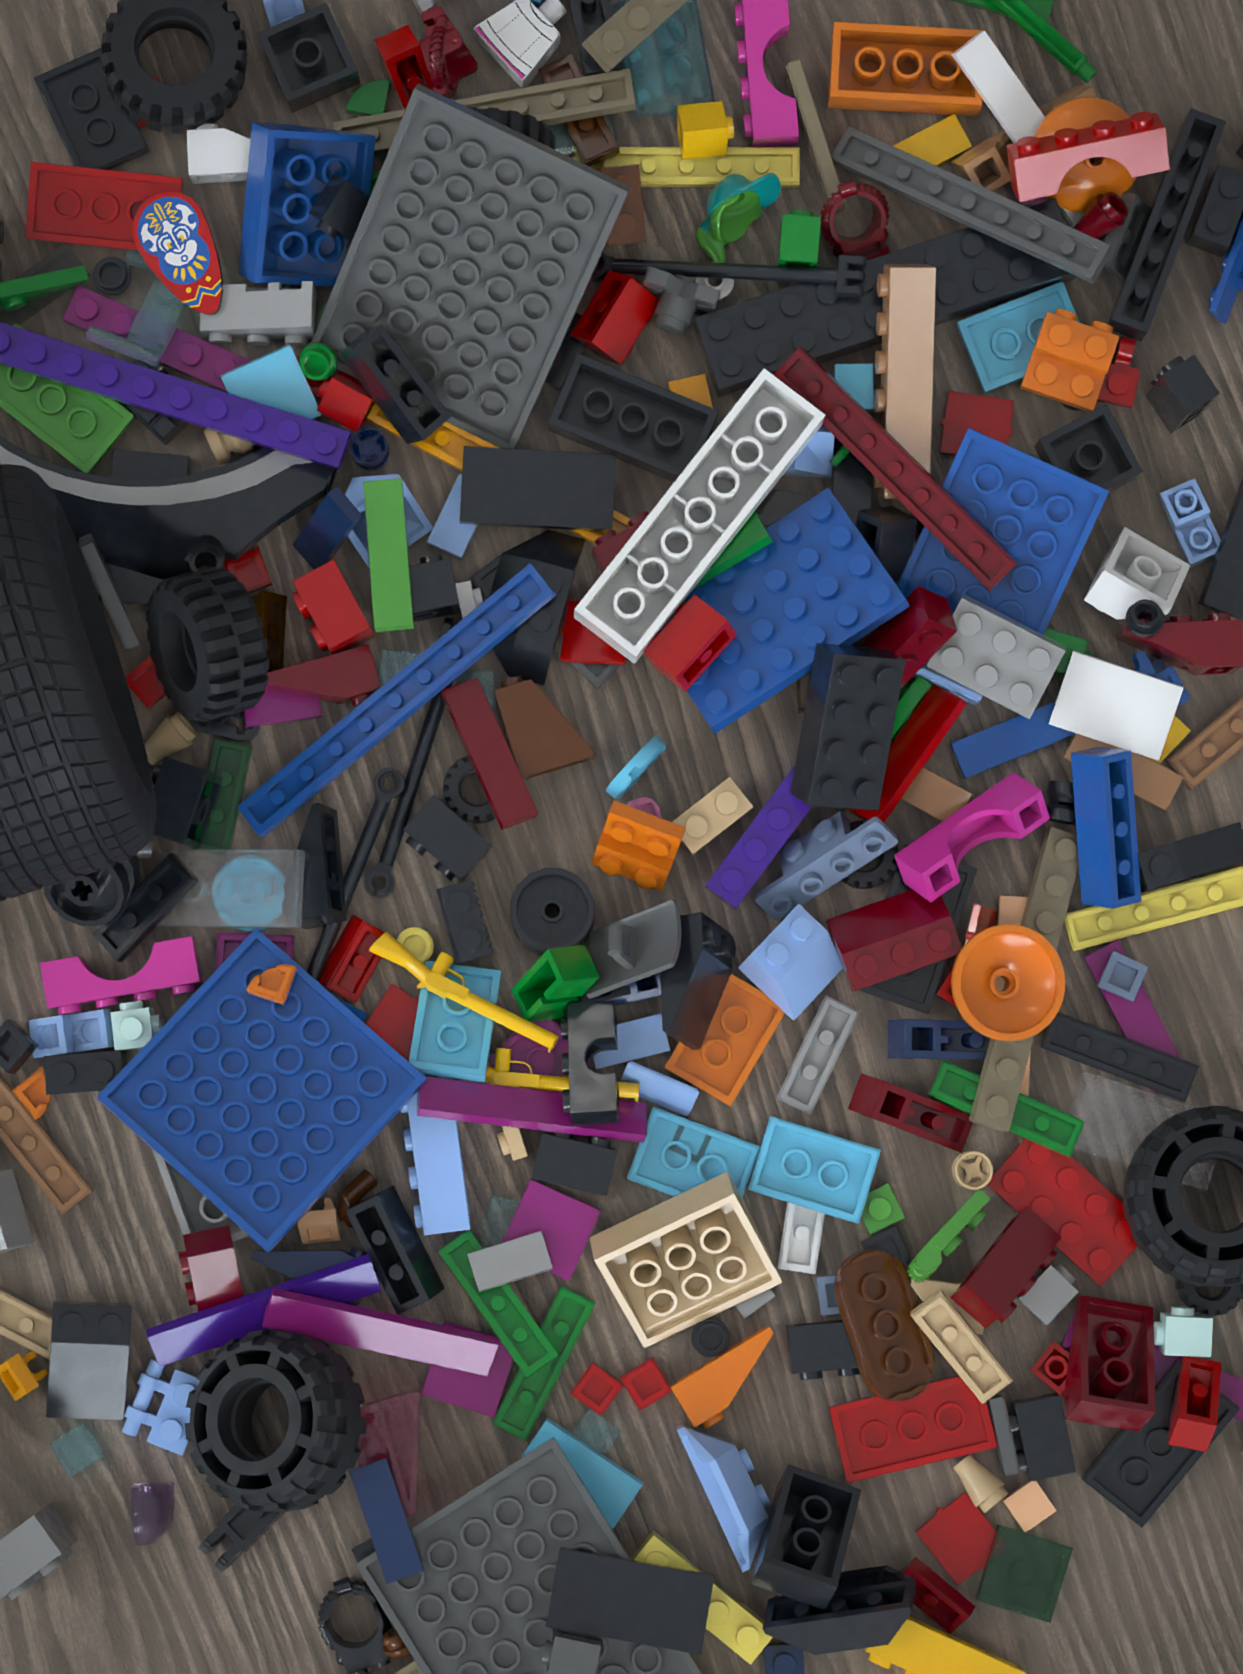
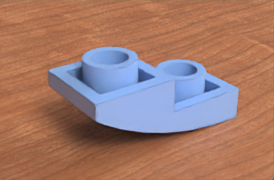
[1159,478,1221,568]

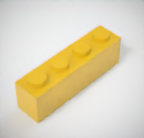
[864,1616,1027,1674]

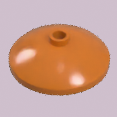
[1034,97,1136,213]
[951,924,1065,1041]

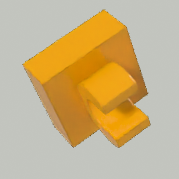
[0,1352,48,1402]

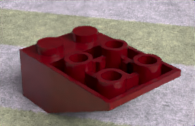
[1116,613,1243,675]

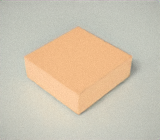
[1002,1480,1056,1533]

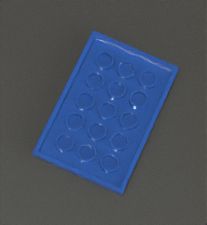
[897,428,1110,662]
[661,487,910,734]

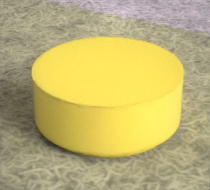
[397,927,434,964]

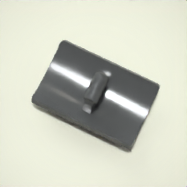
[586,899,681,999]

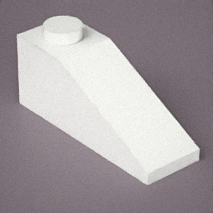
[186,123,251,184]

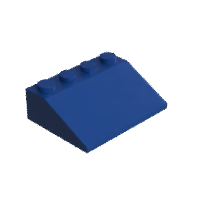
[238,122,376,286]

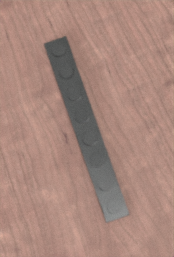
[831,126,1112,284]

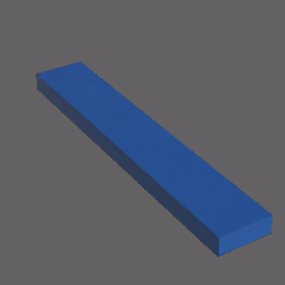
[950,658,1166,779]

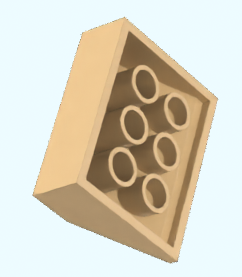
[589,1171,782,1348]

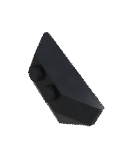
[489,530,585,686]
[762,1565,916,1655]

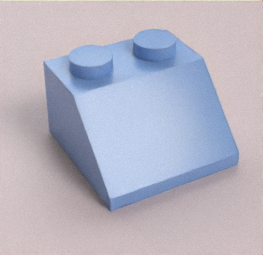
[738,904,843,1021]

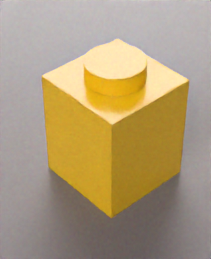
[677,101,734,160]

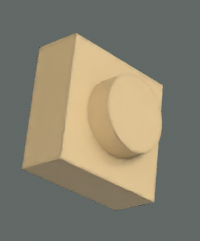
[497,1126,529,1161]

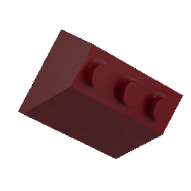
[826,889,962,993]

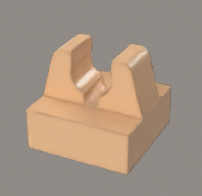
[298,1198,341,1245]

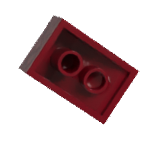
[1065,1295,1156,1432]

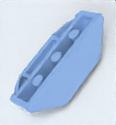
[676,1424,771,1573]

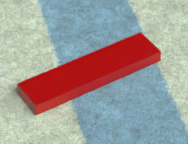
[848,685,967,823]

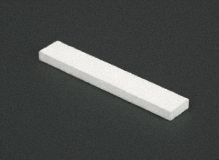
[951,31,1084,227]

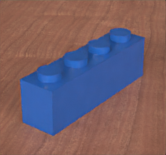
[1071,747,1141,909]

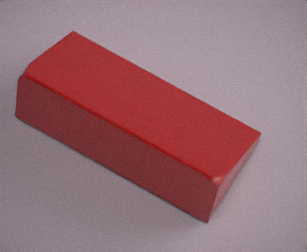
[319,915,385,1003]

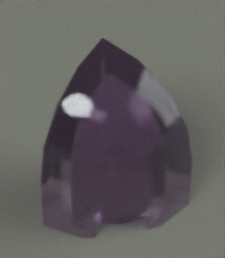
[131,1482,175,1546]

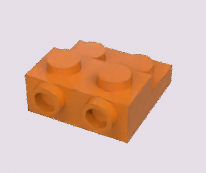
[1020,309,1120,412]
[591,800,686,891]

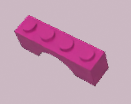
[734,0,799,147]
[894,772,1050,902]
[40,936,203,1015]

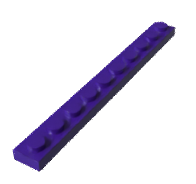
[0,322,351,470]

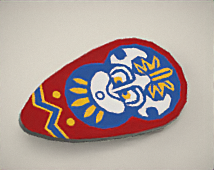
[132,191,223,316]

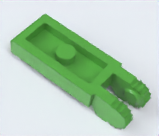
[907,1190,991,1283]

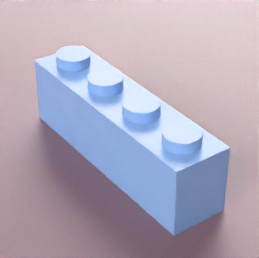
[401,1077,471,1235]

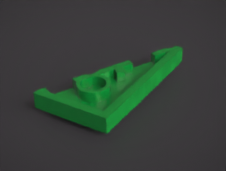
[0,265,89,311]

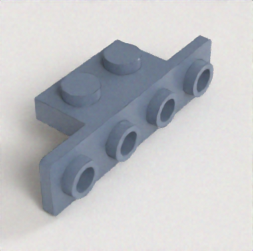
[754,811,898,921]

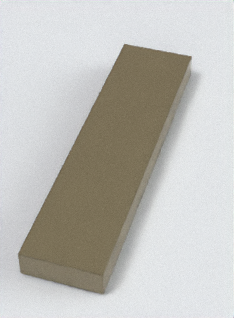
[784,59,846,213]

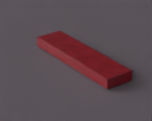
[441,677,538,830]

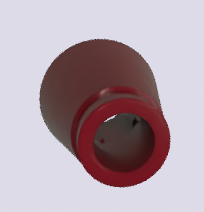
[1072,192,1128,239]

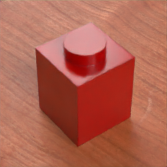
[316,371,375,432]

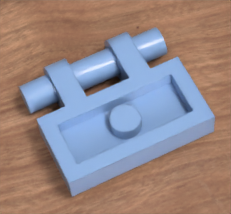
[122,1359,200,1456]

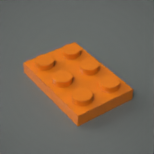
[664,974,785,1107]

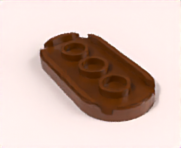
[834,1249,935,1401]

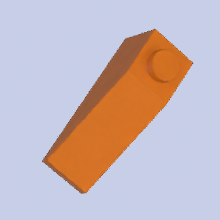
[670,1325,774,1429]

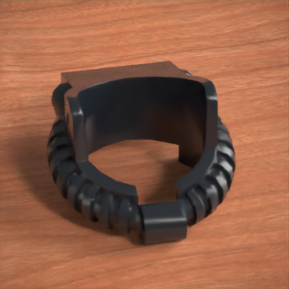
[317,1577,391,1674]

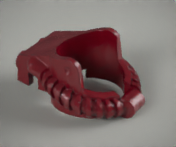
[420,6,478,99]
[820,180,890,261]

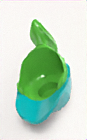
[696,173,781,263]

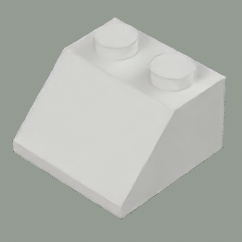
[1084,527,1190,620]

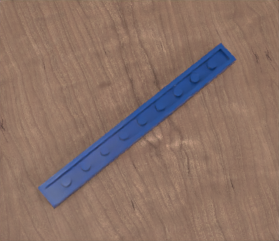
[237,563,557,838]

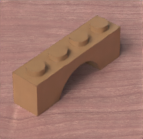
[950,84,1098,192]

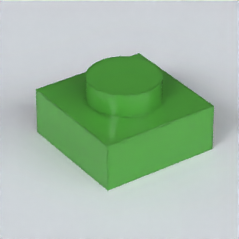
[861,1183,905,1235]

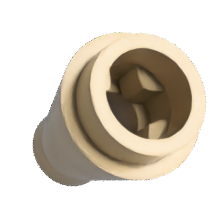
[144,712,197,765]
[953,1454,1008,1513]

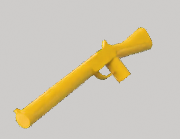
[369,932,559,1053]
[485,1048,640,1102]

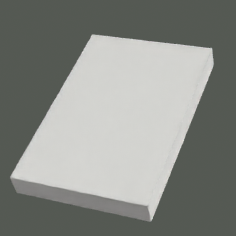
[1049,650,1184,761]

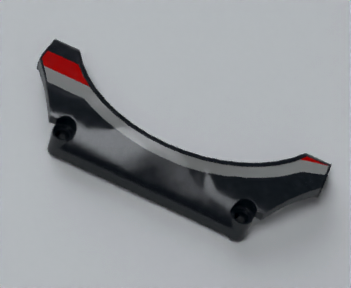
[0,436,338,580]

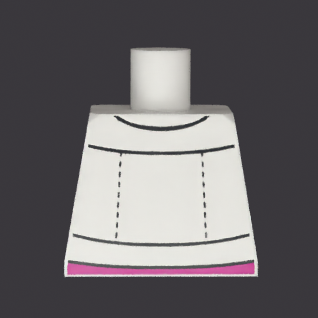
[473,0,567,88]

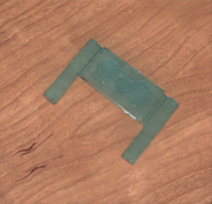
[85,249,187,367]

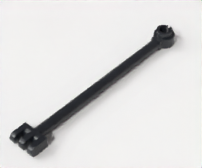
[590,252,867,297]
[364,617,453,898]
[306,768,405,982]

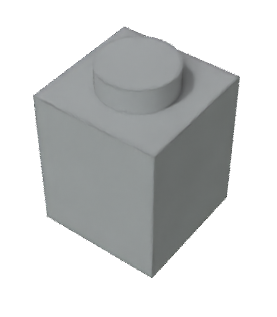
[1016,1264,1079,1325]

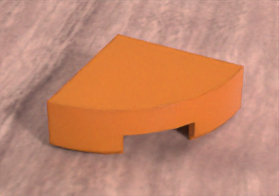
[246,964,297,1005]
[12,1066,52,1120]

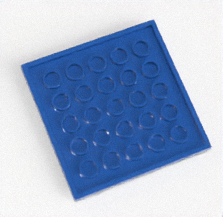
[97,928,427,1254]

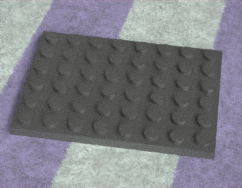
[311,84,631,449]
[355,1437,703,1674]

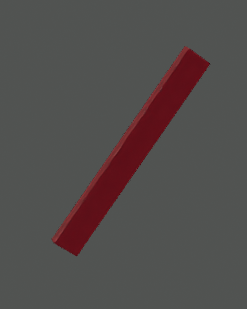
[773,347,1019,591]

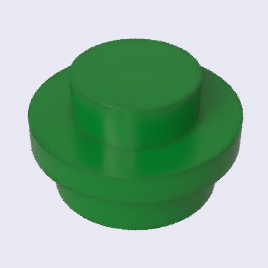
[299,342,337,380]

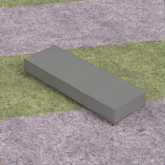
[776,995,860,1115]

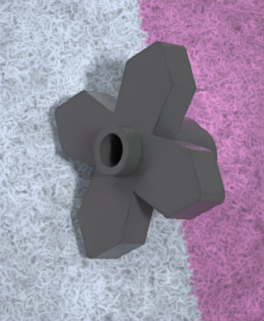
[643,266,721,335]

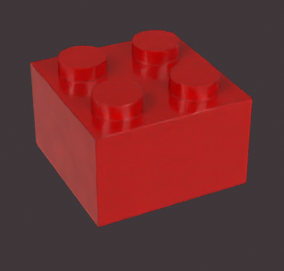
[291,560,374,654]

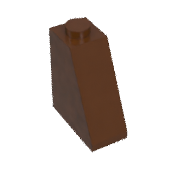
[494,676,594,780]

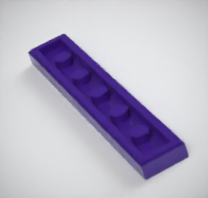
[146,1254,382,1367]

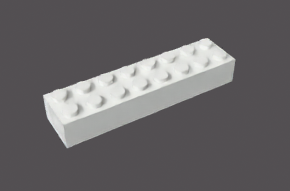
[574,369,825,664]

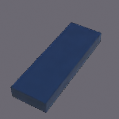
[292,487,362,570]
[349,1458,425,1584]

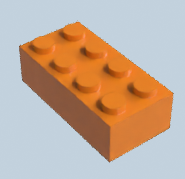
[827,22,986,117]

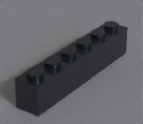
[1107,108,1227,341]

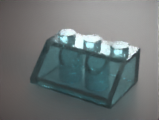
[612,0,715,117]

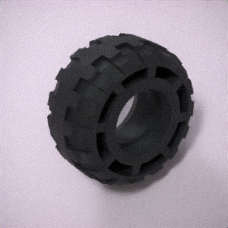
[1123,1105,1243,1287]
[185,1330,367,1512]

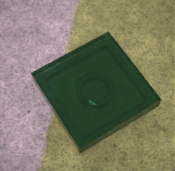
[975,1524,1073,1623]

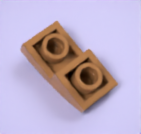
[901,767,974,821]

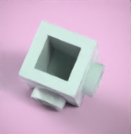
[110,1001,162,1051]
[1154,1306,1213,1357]

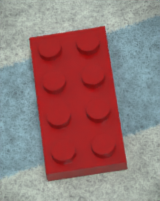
[25,162,184,250]
[987,1138,1137,1287]
[828,1375,997,1483]

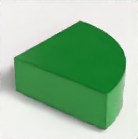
[346,79,391,116]

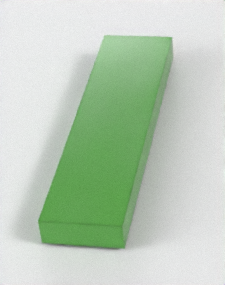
[363,478,414,632]

